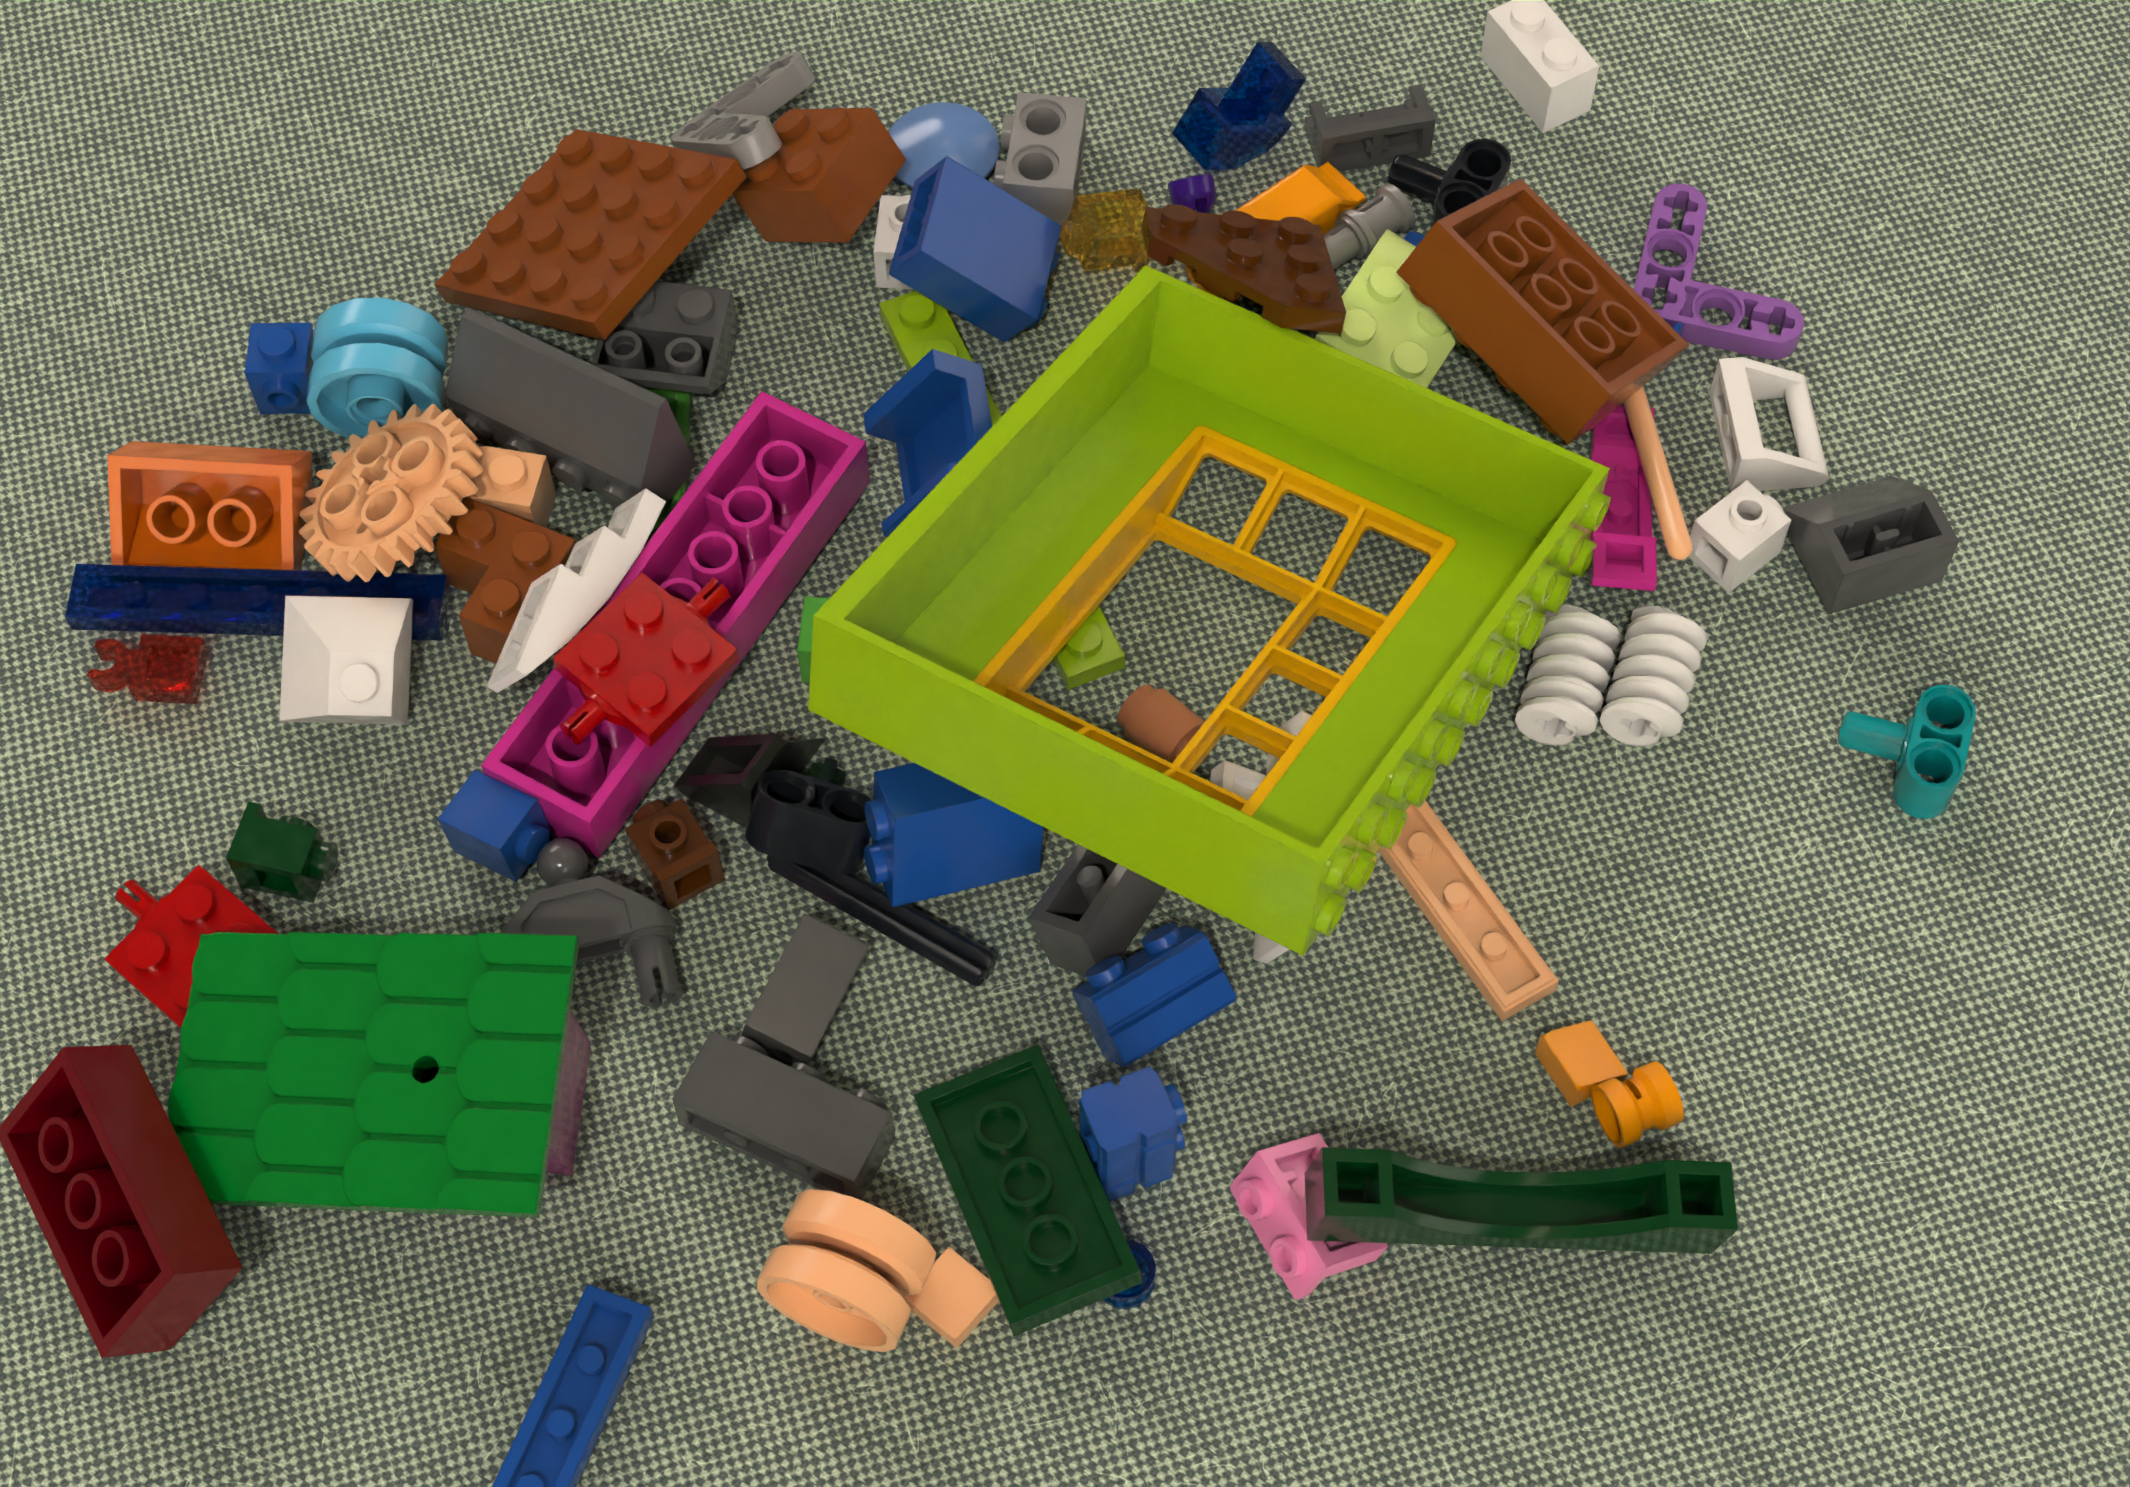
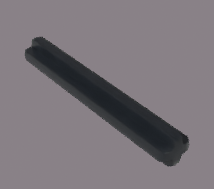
[766,855,996,986]

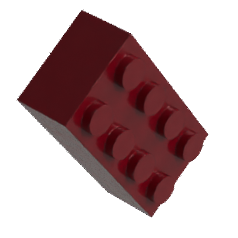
[0,1045,243,1358]

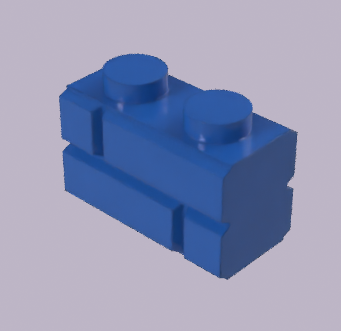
[1072,923,1237,1067]
[1079,1066,1187,1202]

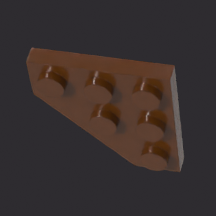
[1142,204,1346,333]

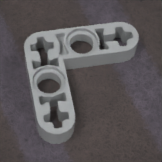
[671,51,815,169]

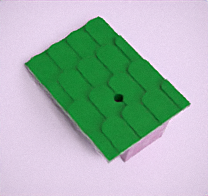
[168,932,591,1218]

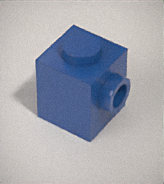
[244,322,314,414]
[437,769,553,882]

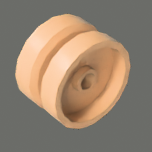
[757,1189,936,1352]

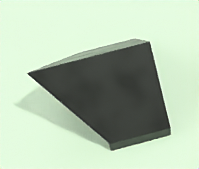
[674,734,826,828]

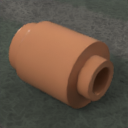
[1117,685,1209,766]

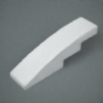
[486,489,666,693]

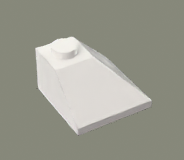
[279,596,413,725]

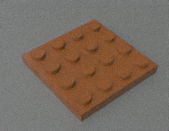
[434,129,747,340]

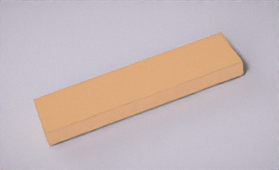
[1378,800,1559,1021]

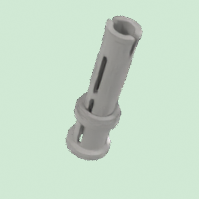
[1262,183,1416,308]

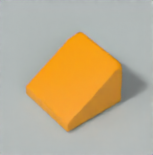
[1535,1020,1629,1107]

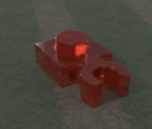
[87,634,209,704]

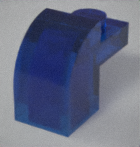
[1172,42,1306,171]

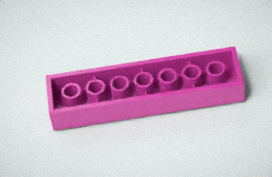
[481,391,870,859]

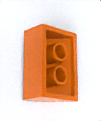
[107,441,313,587]

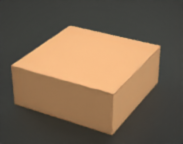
[903,1247,999,1348]

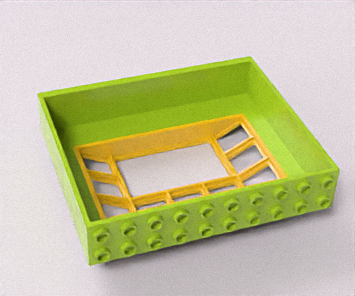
[808,265,1611,956]

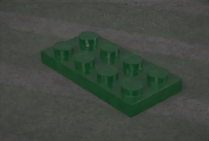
[913,1044,1143,1336]

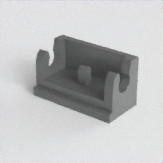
[1304,84,1436,172]
[741,913,870,1067]

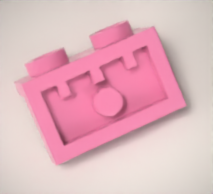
[1230,1133,1388,1300]

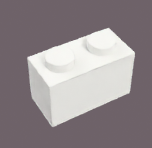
[1480,0,1599,133]

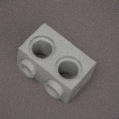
[994,92,1086,226]

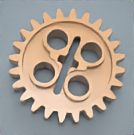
[299,404,484,582]

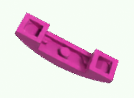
[1588,405,1657,591]

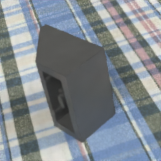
[591,281,738,395]
[1783,476,1959,614]

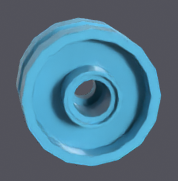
[306,298,448,439]

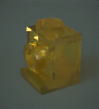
[1061,188,1150,272]

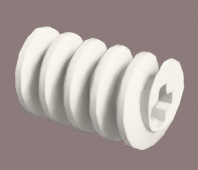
[1515,605,1621,746]
[1600,606,1708,747]

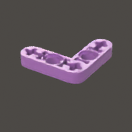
[1634,184,1804,360]

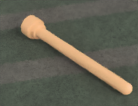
[1623,386,1693,560]

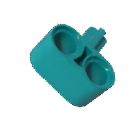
[1838,684,1976,819]

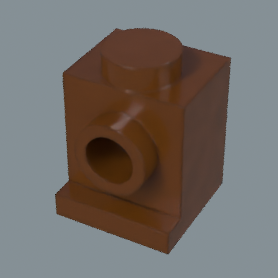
[625,798,724,911]

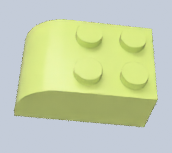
[1314,229,1458,388]

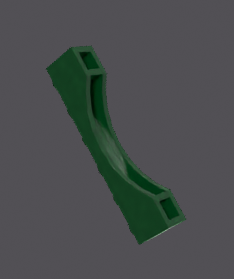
[1304,1147,1738,1254]

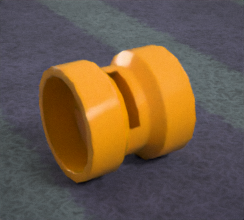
[1591,1061,1684,1148]

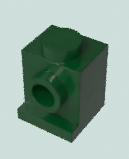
[226,801,338,903]

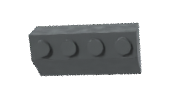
[445,307,696,516]

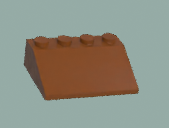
[1396,179,1689,444]

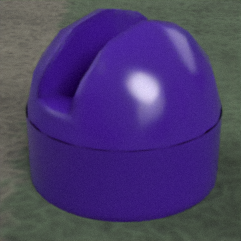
[1168,174,1216,213]

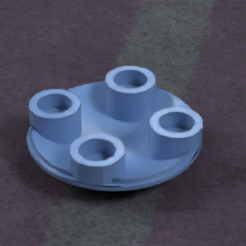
[889,102,1000,189]

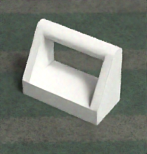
[1709,357,1829,492]

